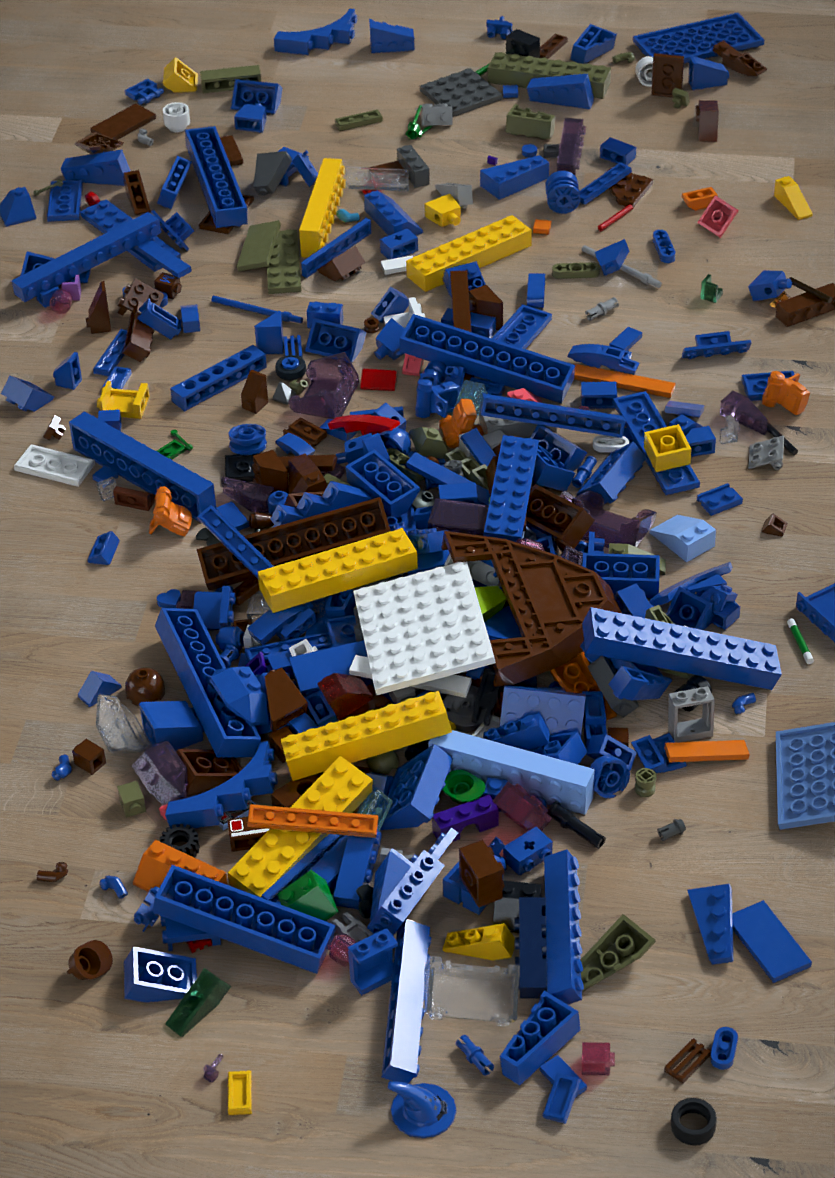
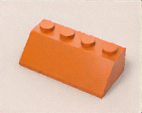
[133,840,228,892]

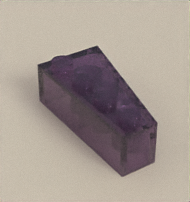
[557,118,586,176]

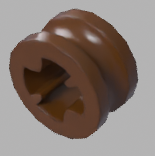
[364,318,379,334]

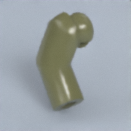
[612,52,635,63]
[289,380,308,394]

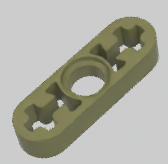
[552,262,600,279]
[386,448,425,482]

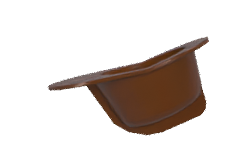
[67,940,113,980]

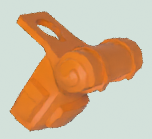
[762,371,810,415]
[439,399,484,448]
[149,486,192,537]

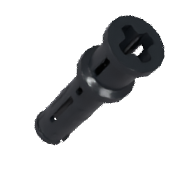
[546,801,606,849]

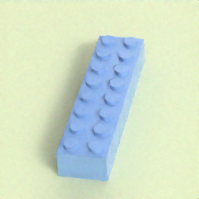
[428,730,595,815]

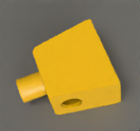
[424,194,461,227]

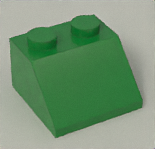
[277,870,338,921]

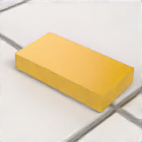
[228,1070,252,1115]

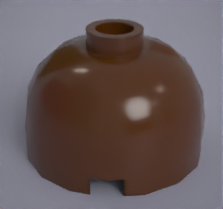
[125,667,165,706]

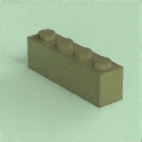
[200,65,261,93]

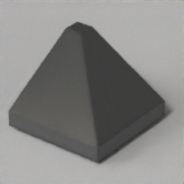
[272,382,296,405]

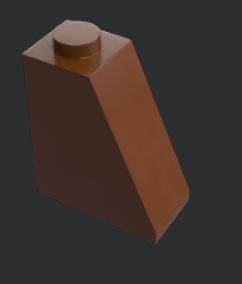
[265,667,308,731]

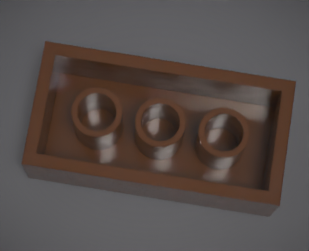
[526,484,595,549]

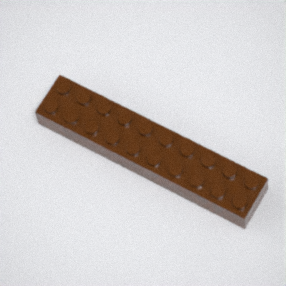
[197,497,391,591]

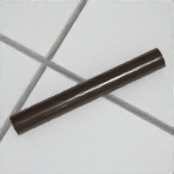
[789,277,832,303]

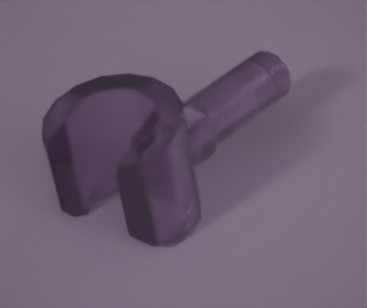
[203,1054,224,1083]

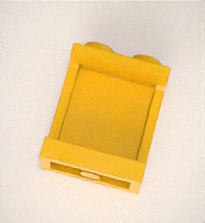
[97,381,150,419]

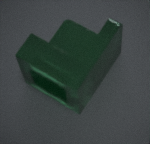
[701,274,723,303]

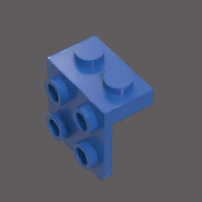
[193,586,236,630]

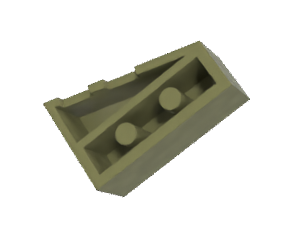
[506,104,555,140]

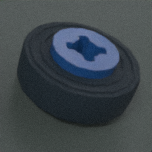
[275,355,306,380]

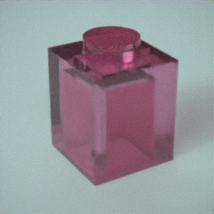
[582,1042,615,1076]

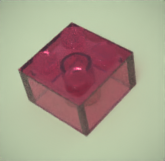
[492,782,552,832]

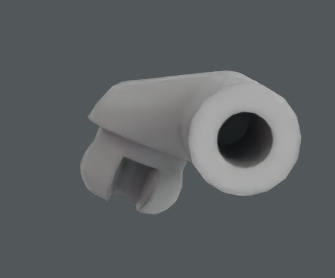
[137,128,153,146]

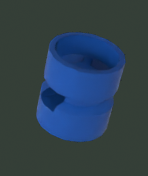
[419,360,447,386]

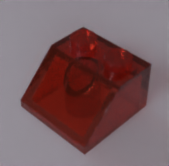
[317,673,374,720]

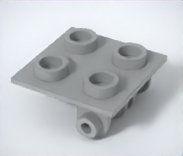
[748,435,784,470]

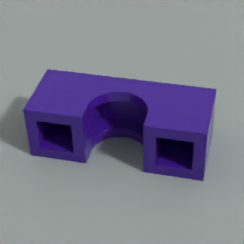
[432,795,499,842]

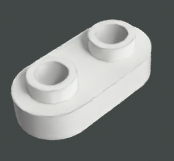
[593,435,629,453]

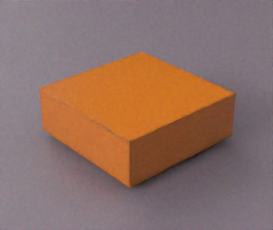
[533,219,551,234]

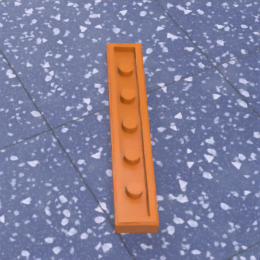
[574,364,675,398]
[247,804,378,838]

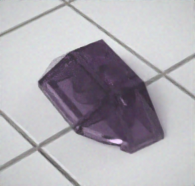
[131,741,187,805]

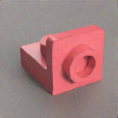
[402,354,424,376]

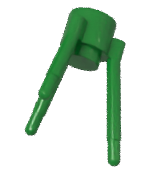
[406,105,433,139]

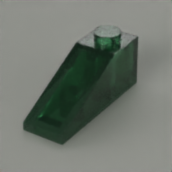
[165,968,231,1037]

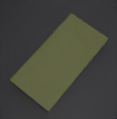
[237,220,281,271]

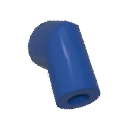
[732,693,756,714]

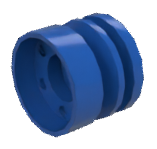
[545,171,580,214]

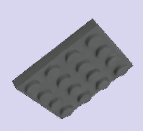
[420,68,502,117]

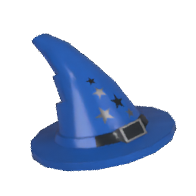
[388,1081,456,1138]

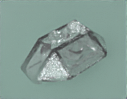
[96,694,150,754]

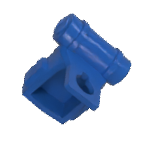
[415,379,460,418]

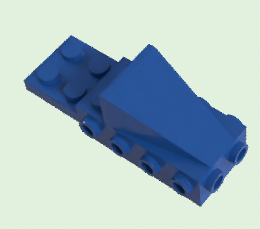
[367,828,458,936]

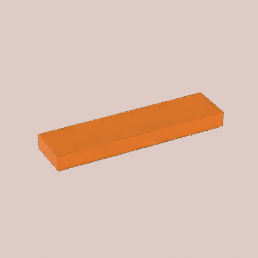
[664,740,750,762]

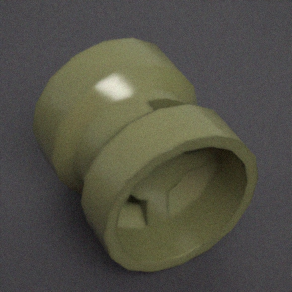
[635,768,656,797]

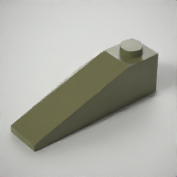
[581,914,656,992]

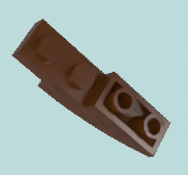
[712,40,767,76]

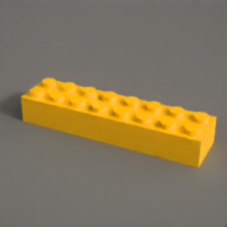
[299,158,346,258]
[406,215,532,292]
[258,528,418,613]
[281,691,452,781]
[228,756,373,897]

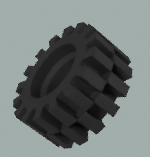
[160,824,200,858]

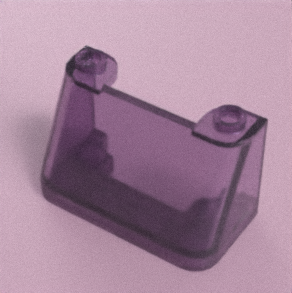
[288,352,359,419]
[572,490,657,548]

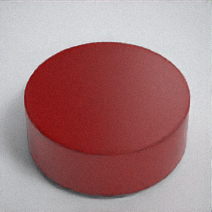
[85,191,100,206]

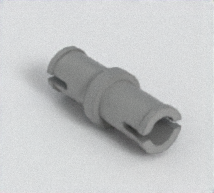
[585,297,619,321]

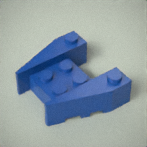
[580,641,673,701]

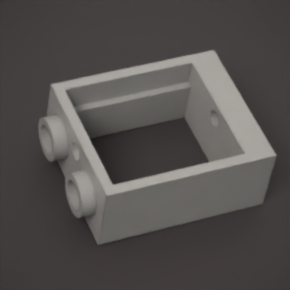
[668,686,715,742]

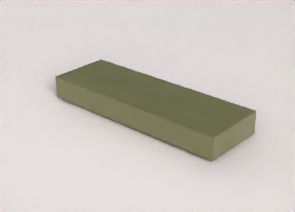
[335,110,383,131]

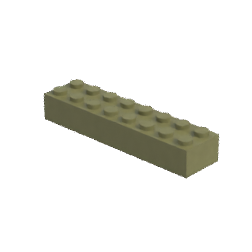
[488,52,611,99]

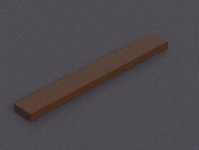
[450,270,475,384]

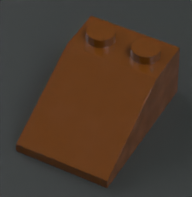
[169,749,242,795]

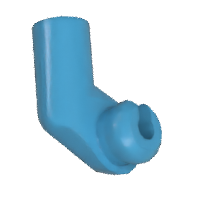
[336,209,360,223]

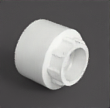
[635,57,653,86]
[163,102,190,133]

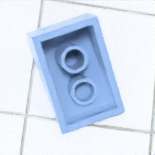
[649,515,716,562]

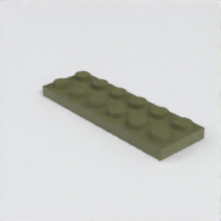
[267,229,302,294]

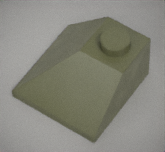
[409,427,449,459]

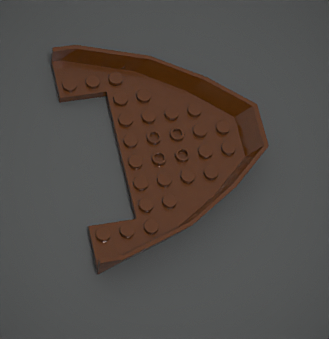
[441,531,622,687]

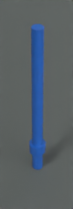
[211,295,303,324]

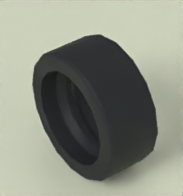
[671,1098,717,1145]

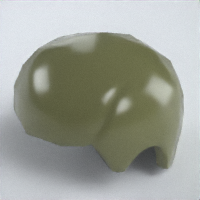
[366,750,399,774]

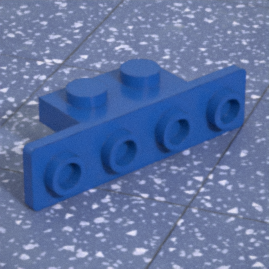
[151,210,194,251]
[682,331,752,359]

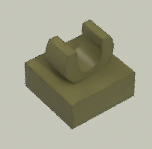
[672,88,690,108]

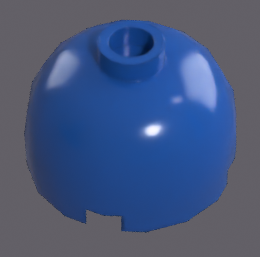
[379,427,411,456]
[589,755,630,798]

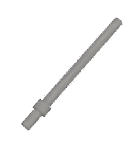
[582,245,662,288]

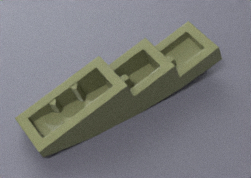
[444,448,489,490]

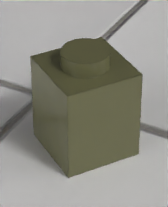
[117,781,146,818]

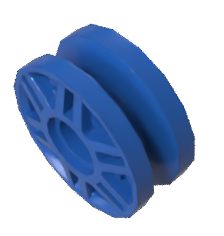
[228,424,267,455]

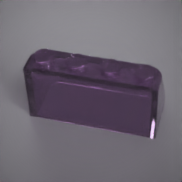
[428,498,489,536]

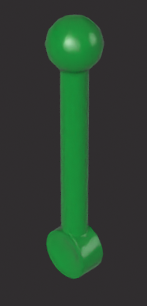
[171,429,193,451]

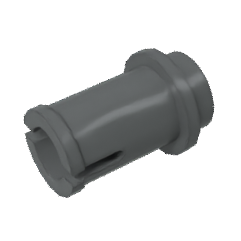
[657,819,686,841]

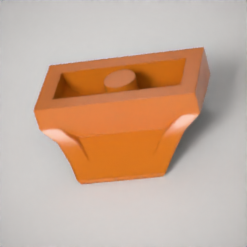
[682,187,718,211]

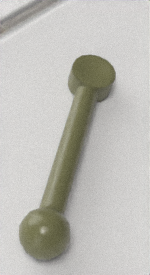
[33,180,63,196]

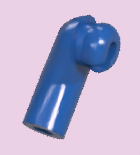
[52,755,72,781]
[99,875,128,899]

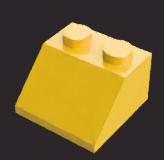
[163,57,198,93]

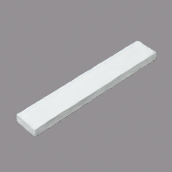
[349,655,472,698]

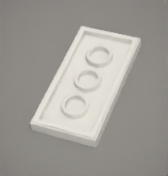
[14,444,95,487]

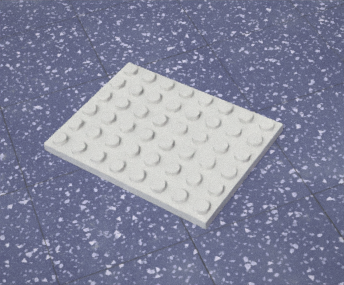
[353,562,496,695]

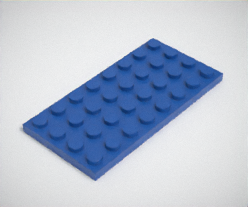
[633,12,764,63]

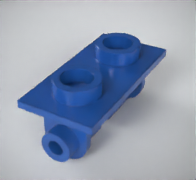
[134,886,159,932]

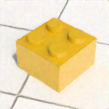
[644,424,691,472]

